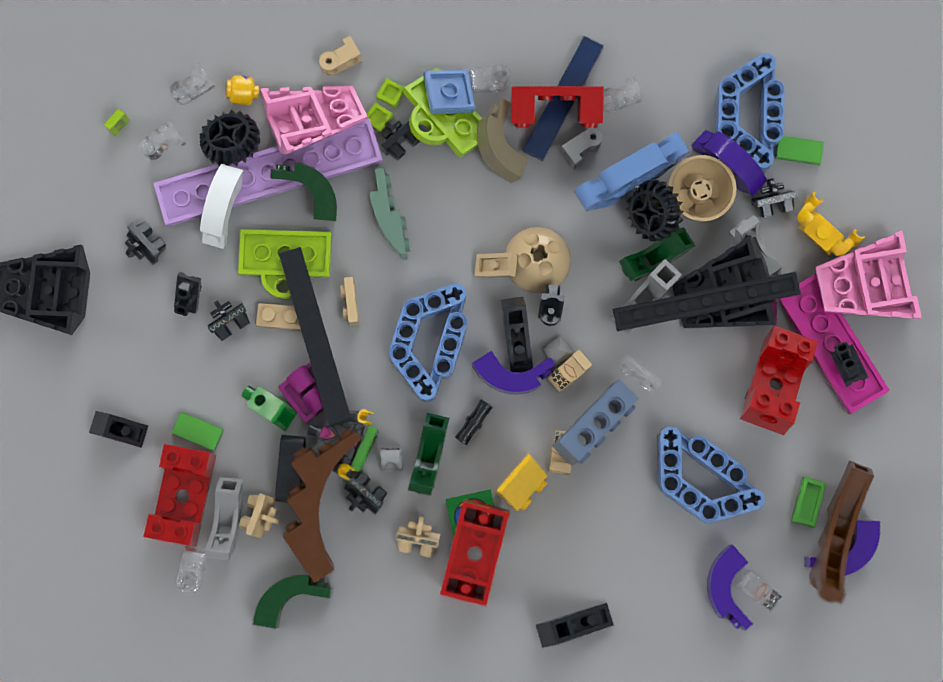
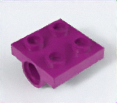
[278,362,324,424]

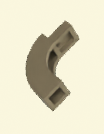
[477,99,528,183]

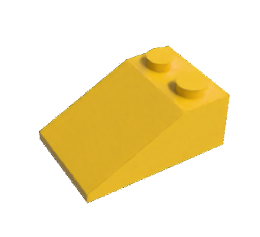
[496,454,548,512]

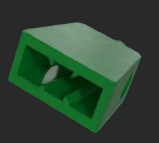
[241,385,298,431]

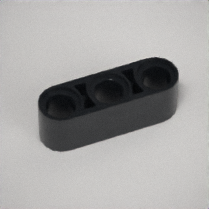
[275,434,306,503]

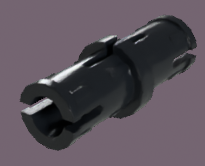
[455,399,493,446]

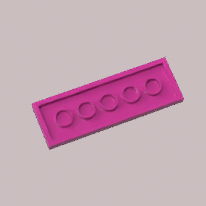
[778,274,890,414]

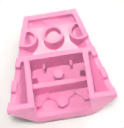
[260,86,367,154]
[815,230,922,319]

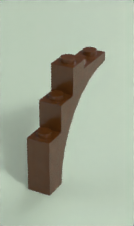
[283,429,361,583]
[809,460,874,604]

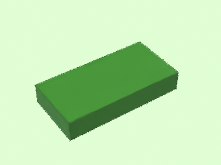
[775,136,824,165]
[172,412,224,451]
[351,426,379,473]
[791,477,827,528]

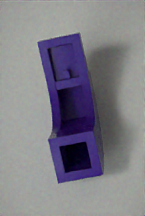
[691,129,767,197]
[472,351,555,395]
[804,520,880,576]
[707,545,753,630]

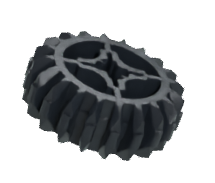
[199,110,261,167]
[625,180,684,241]

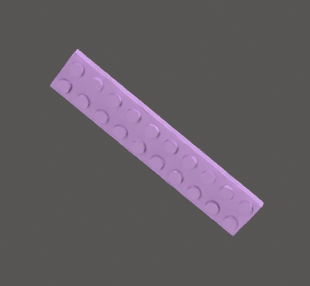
[154,118,383,227]

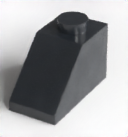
[89,411,148,448]

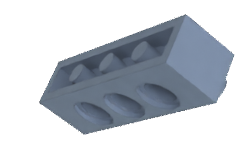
[552,379,639,466]

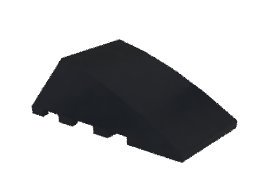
[672,236,777,328]
[0,244,90,335]

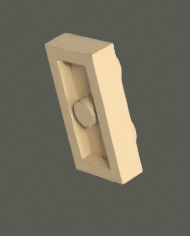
[474,253,518,278]
[340,277,359,326]
[256,303,301,331]

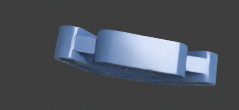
[715,53,785,173]
[574,132,690,211]
[389,283,467,402]
[657,426,765,523]

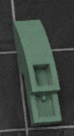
[369,168,410,259]

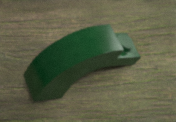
[270,162,337,221]
[619,227,696,281]
[408,413,450,496]
[252,575,333,629]

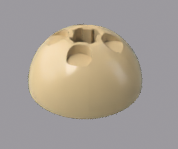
[668,155,736,222]
[505,227,571,293]

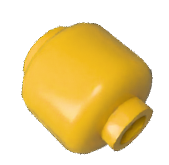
[225,75,259,106]

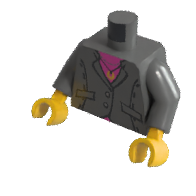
[307,409,373,481]

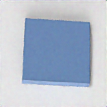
[423,70,476,114]

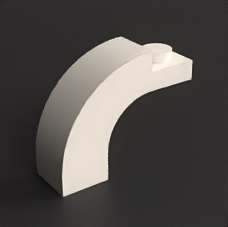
[200,164,243,249]

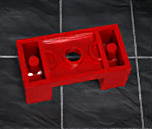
[510,86,604,128]
[740,325,818,435]
[143,444,216,547]
[440,499,510,607]

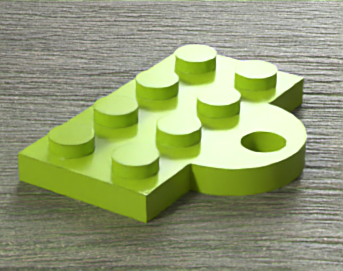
[402,67,482,158]
[238,229,332,299]

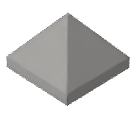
[542,336,574,367]

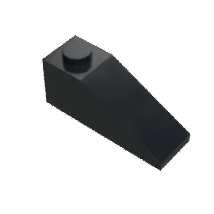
[501,297,533,372]
[536,603,614,648]

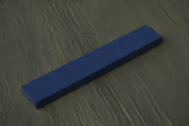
[523,36,604,162]

